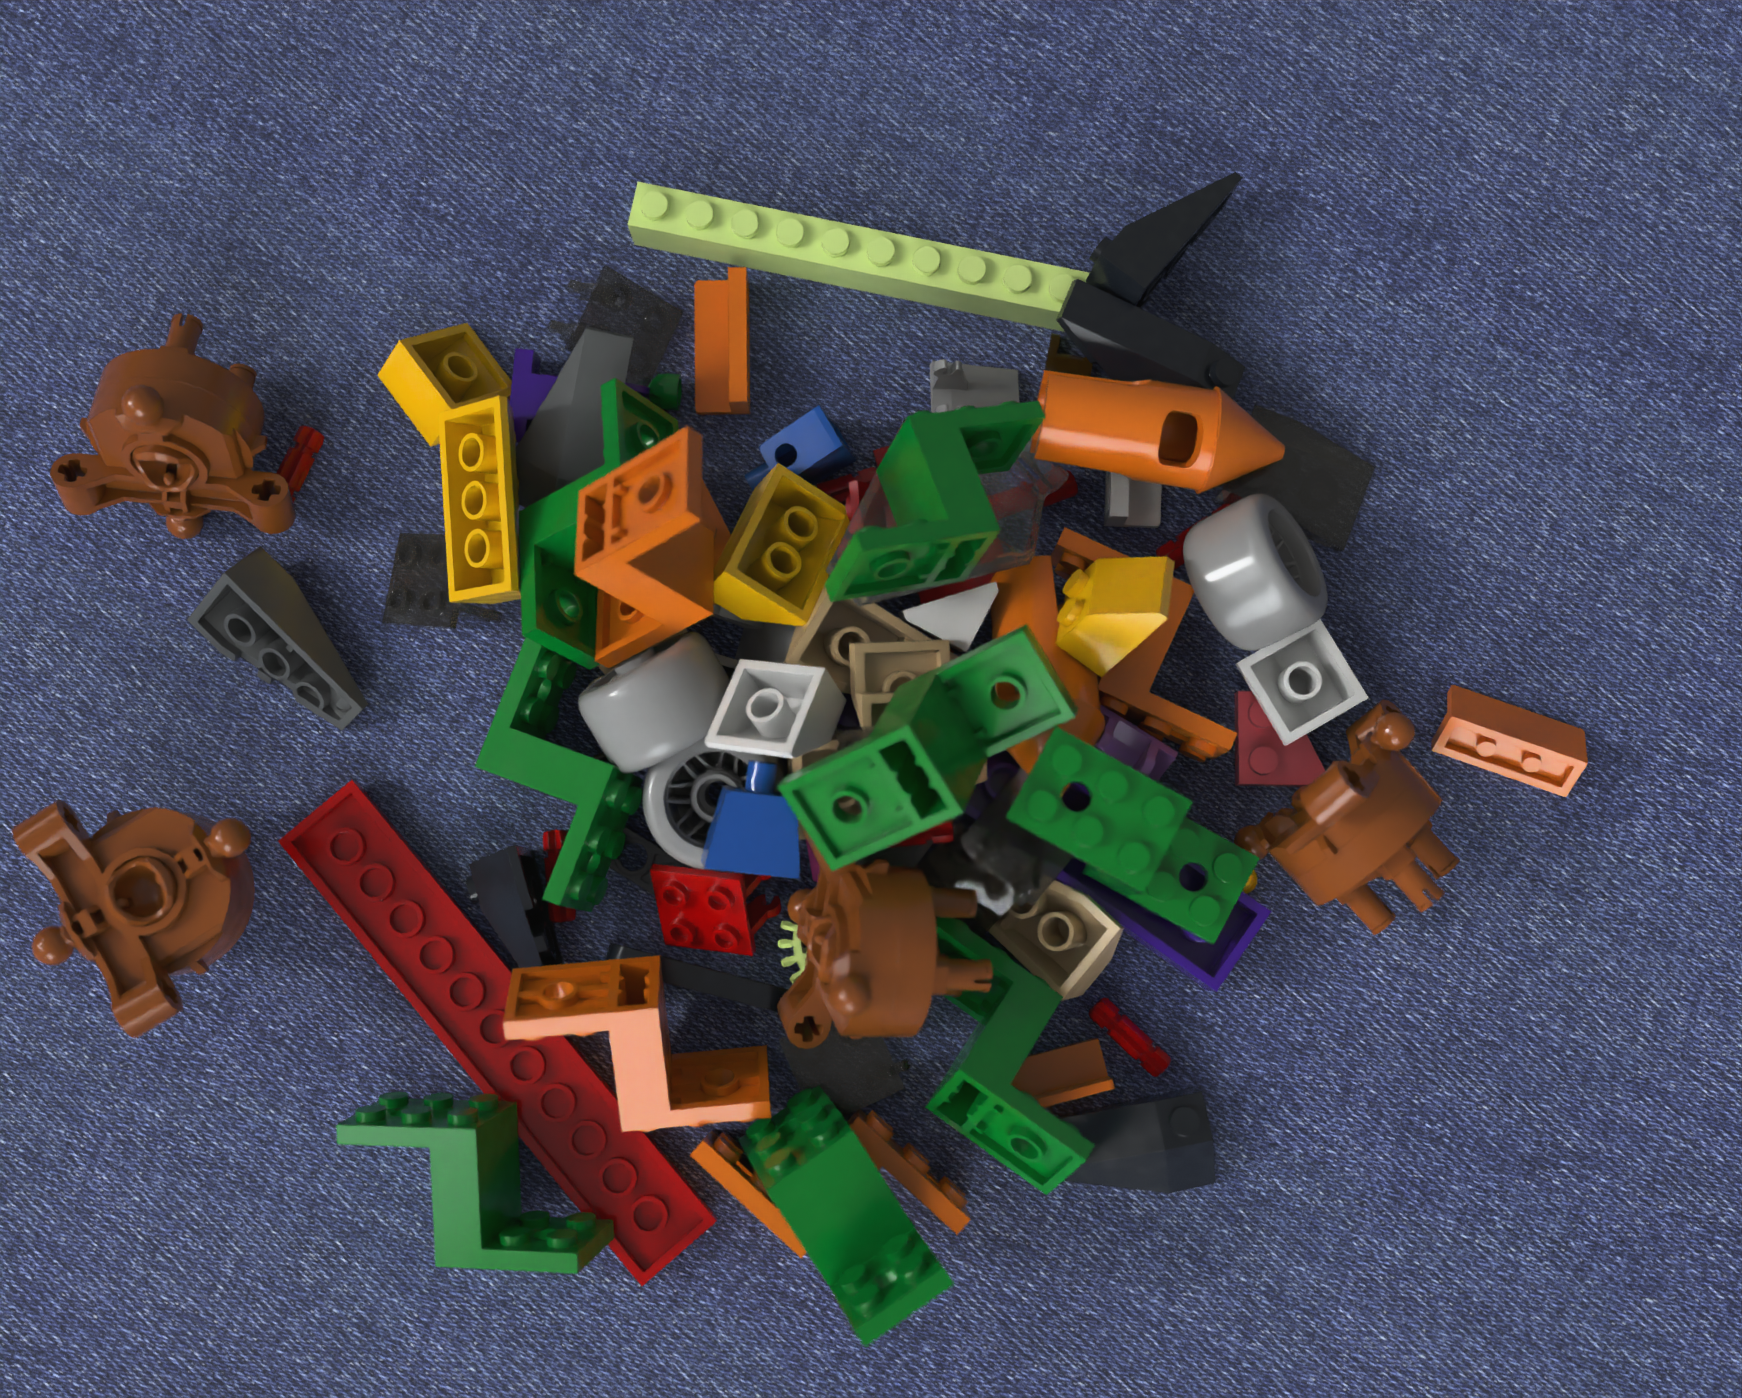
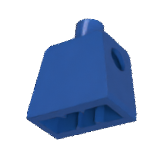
[744,405,857,491]
[701,760,800,879]

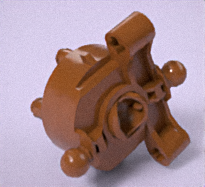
[50,314,296,539]
[1234,699,1460,935]
[12,800,255,1039]
[777,827,993,1049]

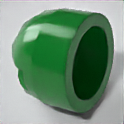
[648,373,682,411]

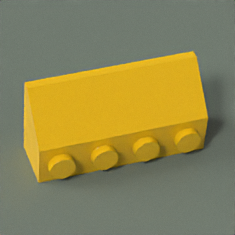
[438,396,521,604]

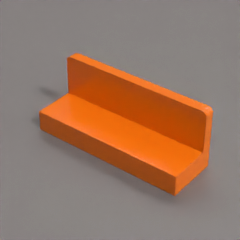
[694,267,750,415]
[1431,685,1588,797]
[1011,1038,1115,1107]

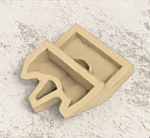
[849,639,950,738]

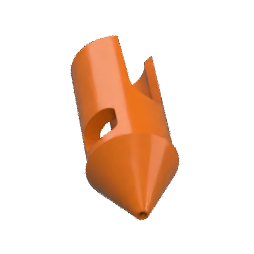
[1030,370,1285,494]
[990,556,1105,797]

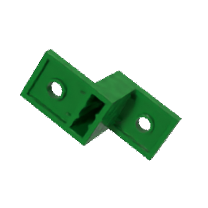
[519,378,679,670]
[824,401,1045,602]
[778,624,1078,871]
[475,638,643,912]
[1005,727,1260,944]
[925,917,1095,1195]
[739,1085,954,1347]
[336,1092,614,1274]

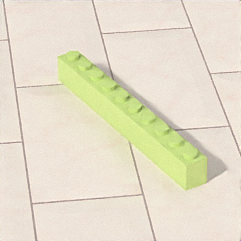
[628,182,1089,332]

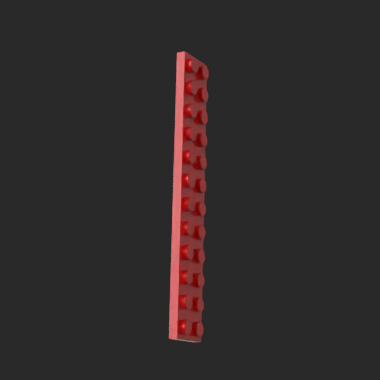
[278,780,718,1286]

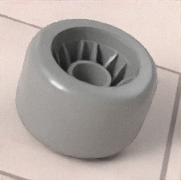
[1183,494,1328,651]
[578,631,730,773]
[642,736,787,871]

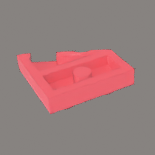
[1235,691,1325,787]

